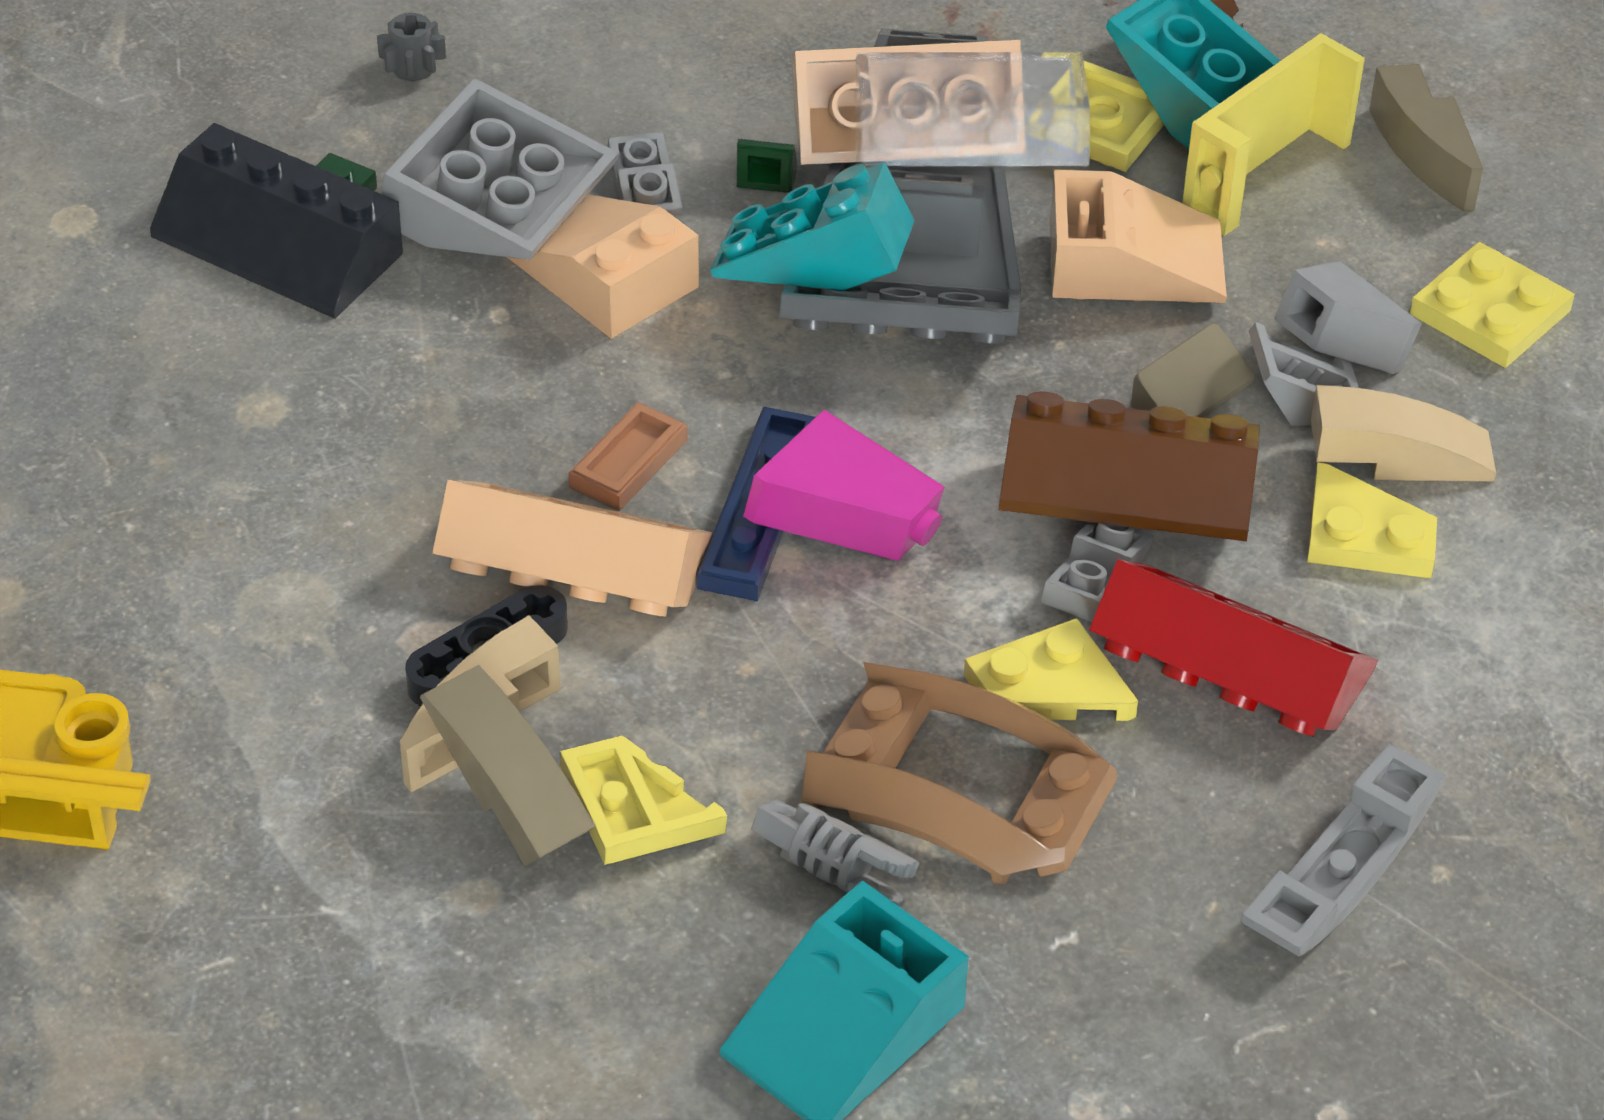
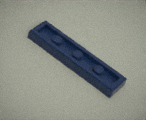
[697,407,816,602]

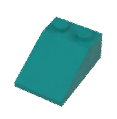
[1106,0,1281,150]

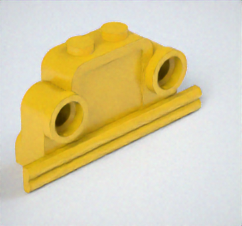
[0,669,151,850]

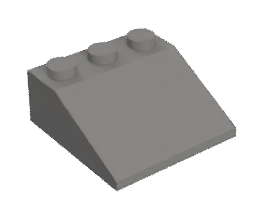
[381,78,619,260]

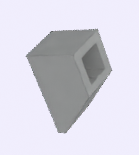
[1274,261,1422,374]

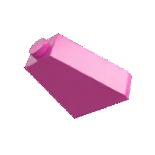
[743,410,945,561]

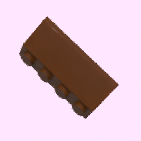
[998,391,1260,542]

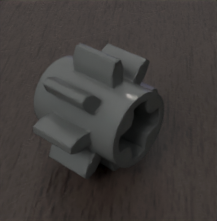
[377,13,446,81]

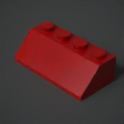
[1089,559,1378,737]

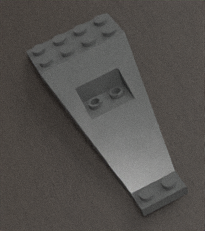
[780,28,1021,343]

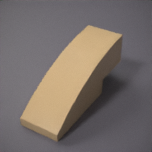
[1311,385,1496,482]
[400,615,560,792]

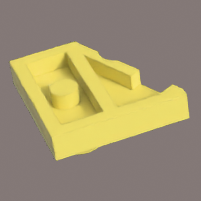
[1307,462,1437,578]
[964,618,1138,721]
[560,735,727,865]

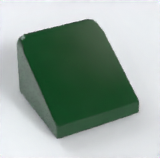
[737,139,797,193]

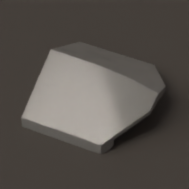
[1249,322,1359,427]

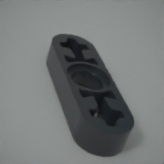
[405,585,568,706]

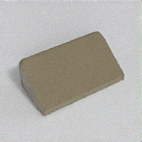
[1131,323,1255,418]

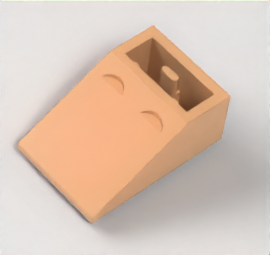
[1050,170,1227,303]

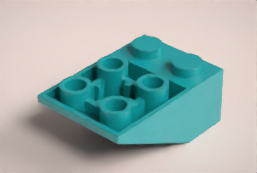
[710,161,915,290]
[720,880,969,1120]

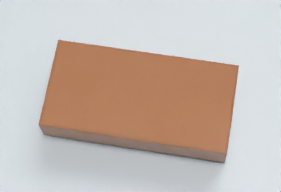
[569,402,688,511]

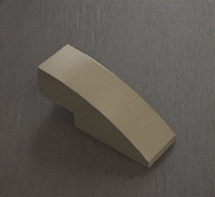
[1369,64,1483,212]
[420,665,596,867]

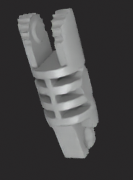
[751,800,919,908]

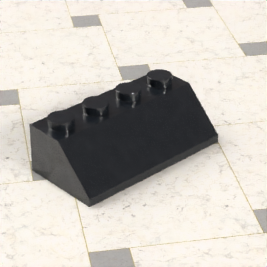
[150,123,403,319]

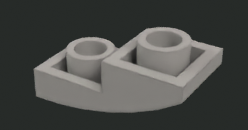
[608,132,683,216]
[1041,522,1153,622]

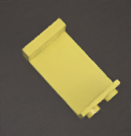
[1182,33,1365,236]

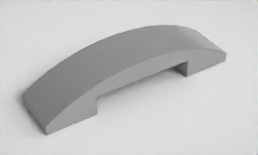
[1241,743,1446,956]

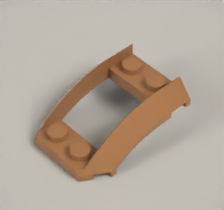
[801,662,1118,885]

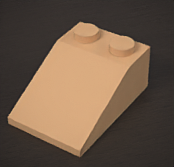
[507,194,699,339]

